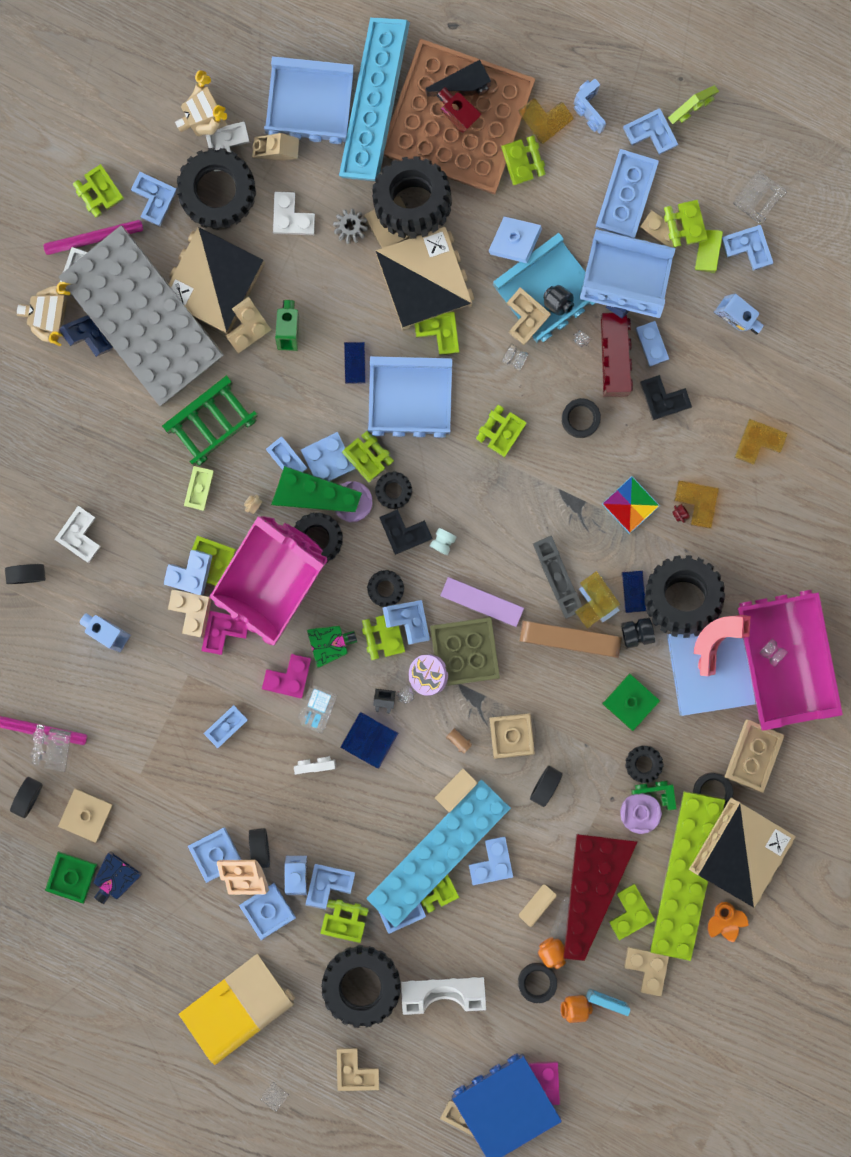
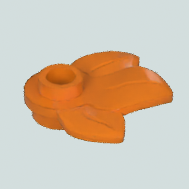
[708,902,749,942]

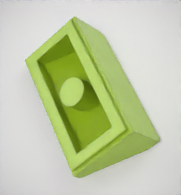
[695,230,723,273]

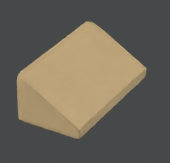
[435,769,478,813]
[519,884,557,927]

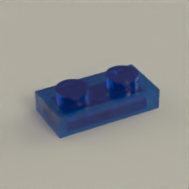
[344,342,366,384]
[621,570,646,613]

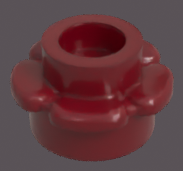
[672,504,690,523]

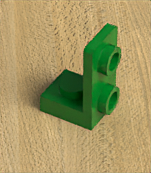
[631,781,677,810]

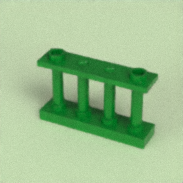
[162,375,258,466]

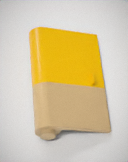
[178,954,296,1065]

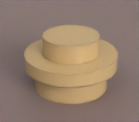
[244,494,262,514]

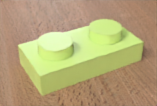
[184,466,214,511]

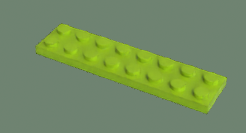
[650,791,725,961]

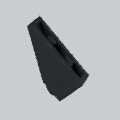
[425,60,491,97]

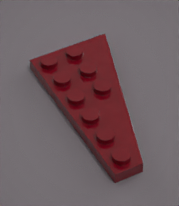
[563,834,638,961]

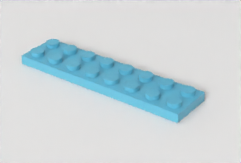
[339,17,410,181]
[366,780,511,928]

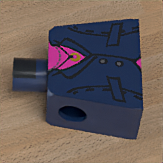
[93,851,142,904]

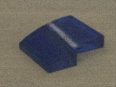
[340,712,399,769]

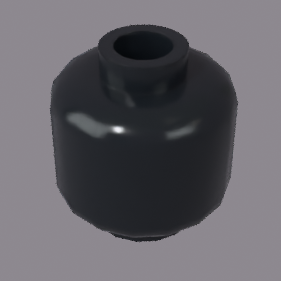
[543,285,574,316]

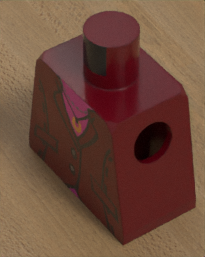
[436,87,482,134]

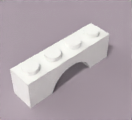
[401,977,486,1015]

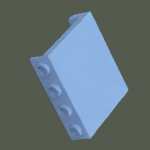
[264,56,354,144]
[580,229,676,318]
[368,356,452,438]
[667,633,755,716]

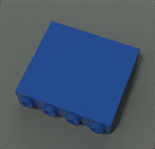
[452,1053,562,1157]

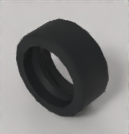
[561,398,601,438]
[5,564,46,584]
[530,766,563,807]
[693,772,734,808]
[10,777,43,819]
[249,828,270,868]
[518,963,557,1003]

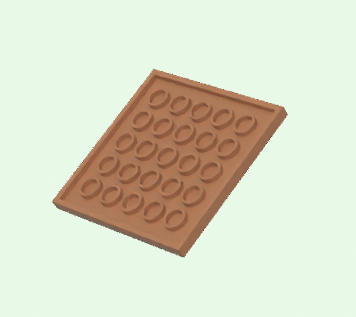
[384,39,536,195]

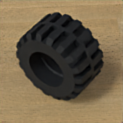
[294,512,343,563]

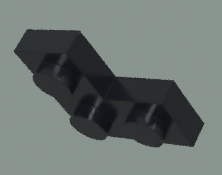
[640,375,692,421]
[379,509,433,555]

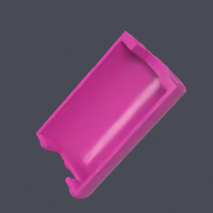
[737,590,843,731]

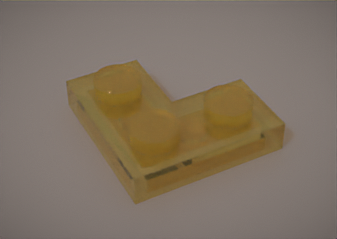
[518,98,574,144]
[734,419,788,465]
[674,481,719,529]
[575,571,621,629]

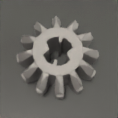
[333,209,368,244]

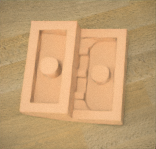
[217,860,269,894]

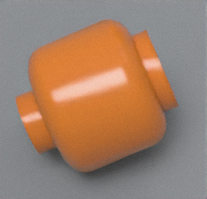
[538,937,566,969]
[561,995,593,1023]

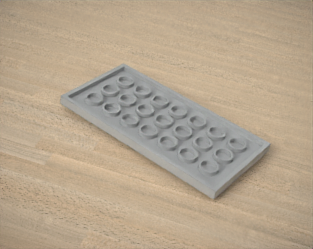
[58,225,224,406]

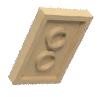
[725,720,785,793]

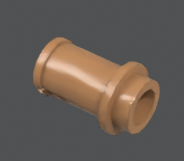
[446,728,472,754]

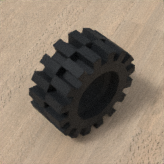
[375,471,412,509]
[367,570,404,607]
[625,745,664,783]

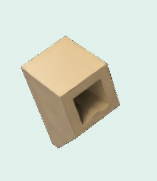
[252,133,299,161]

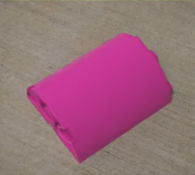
[209,516,327,646]

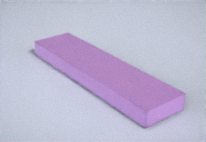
[440,577,524,627]

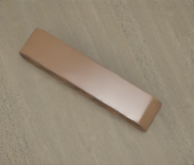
[519,621,622,658]

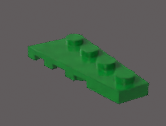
[271,466,362,512]

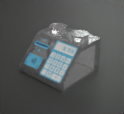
[298,686,338,734]

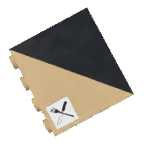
[169,227,265,335]
[375,227,474,330]
[689,798,796,908]

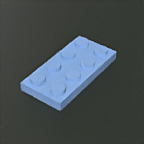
[595,149,659,238]

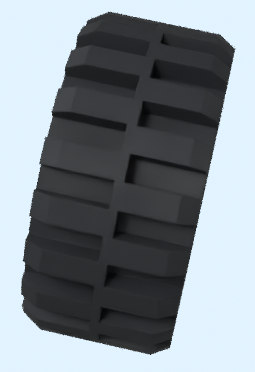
[176,148,256,230]
[372,156,452,239]
[645,555,725,638]
[321,945,401,1028]

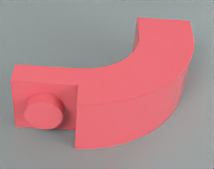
[694,615,751,676]

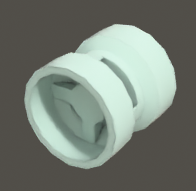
[430,528,457,555]

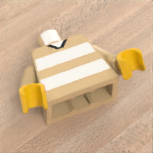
[175,70,227,136]
[17,282,71,346]

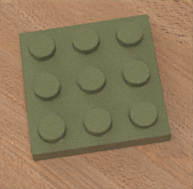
[430,617,500,686]

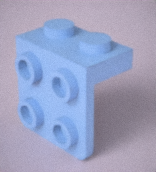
[573,79,606,133]

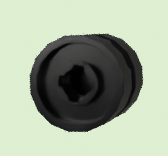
[621,617,655,649]

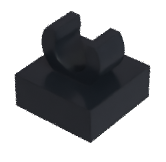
[373,688,396,714]

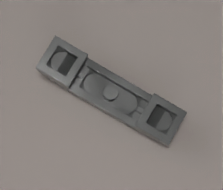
[532,535,584,619]

